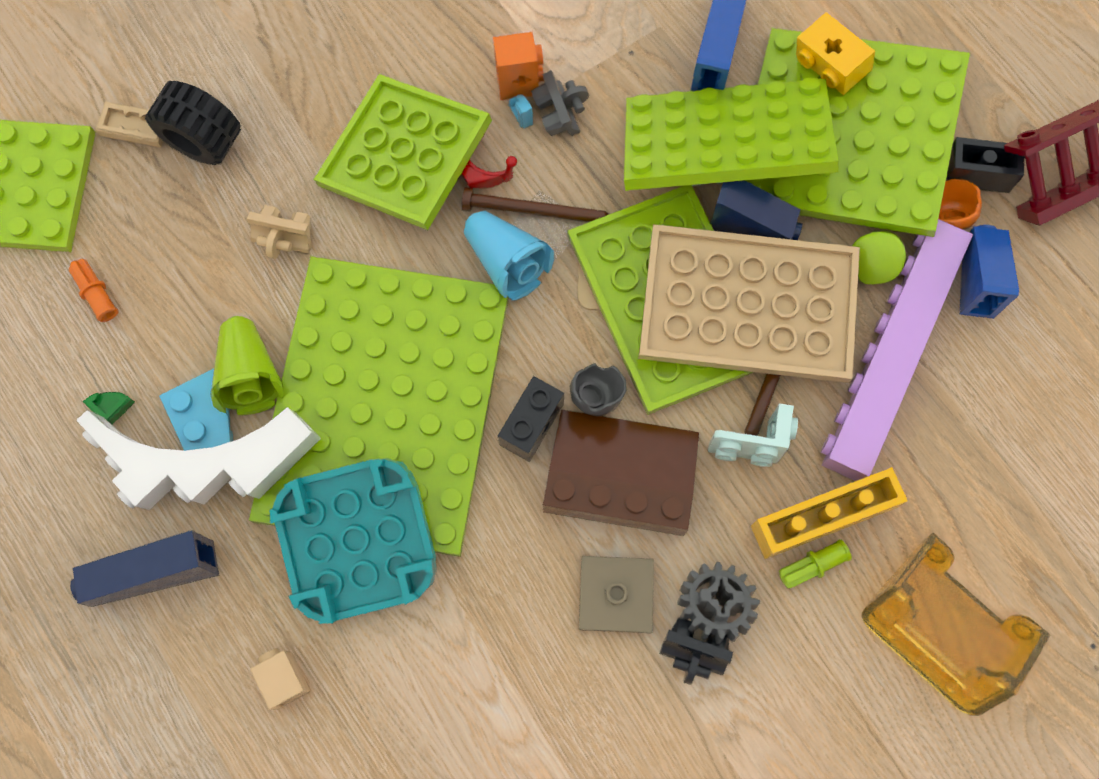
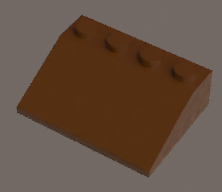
[543,409,699,536]

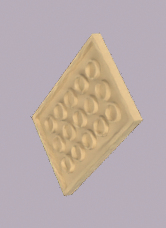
[638,224,860,383]

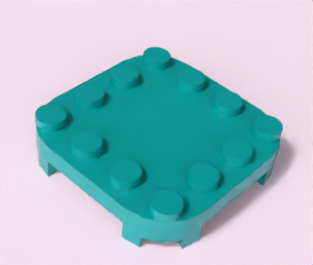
[270,458,437,624]

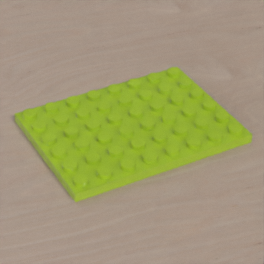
[249,256,509,557]

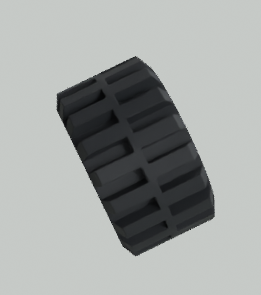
[145,80,241,165]

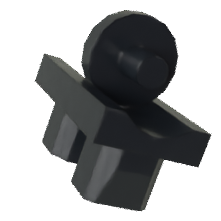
[659,617,733,685]

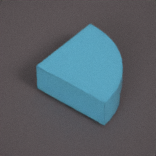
[508,94,533,129]

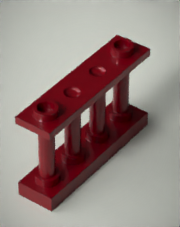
[1004,100,1099,226]

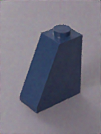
[710,180,803,240]

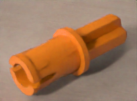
[69,259,118,322]

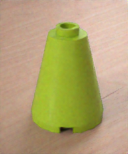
[211,316,284,415]

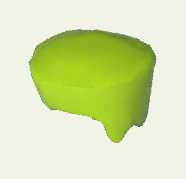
[852,230,906,284]

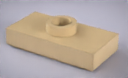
[95,102,164,148]

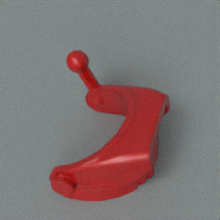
[461,134,517,189]

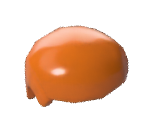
[938,179,982,230]

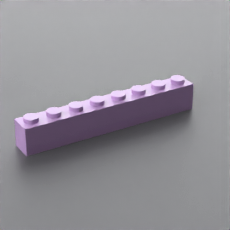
[821,219,973,481]

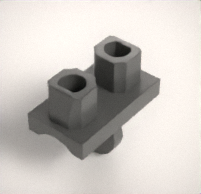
[531,70,589,136]

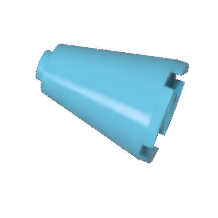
[464,211,555,300]

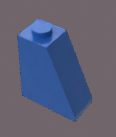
[959,225,1019,319]

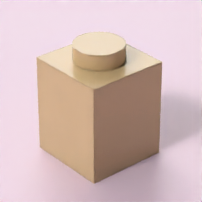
[250,648,311,710]

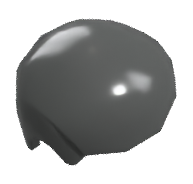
[569,363,627,416]

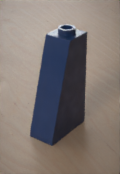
[70,530,220,607]

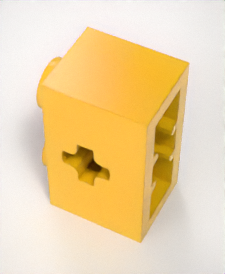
[796,12,875,95]

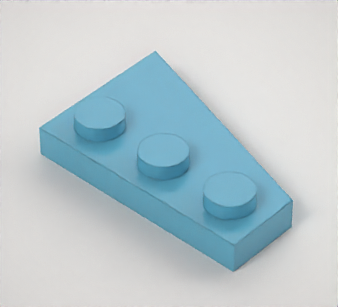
[159,369,234,451]

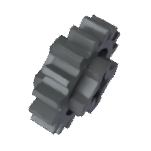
[677,562,760,644]

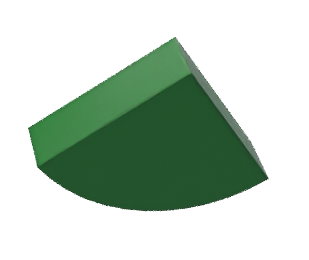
[82,392,135,425]

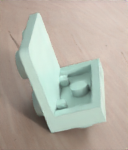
[708,403,798,467]

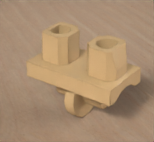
[247,205,312,259]

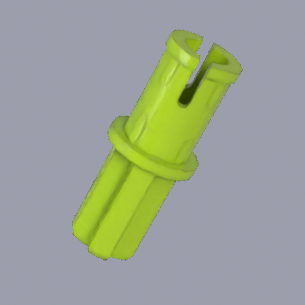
[779,539,852,589]

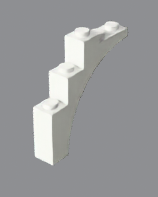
[77,407,321,510]

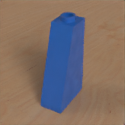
[690,0,746,91]

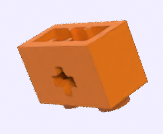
[493,32,544,101]

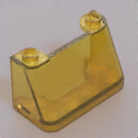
[862,532,1051,716]

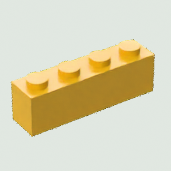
[751,467,908,559]

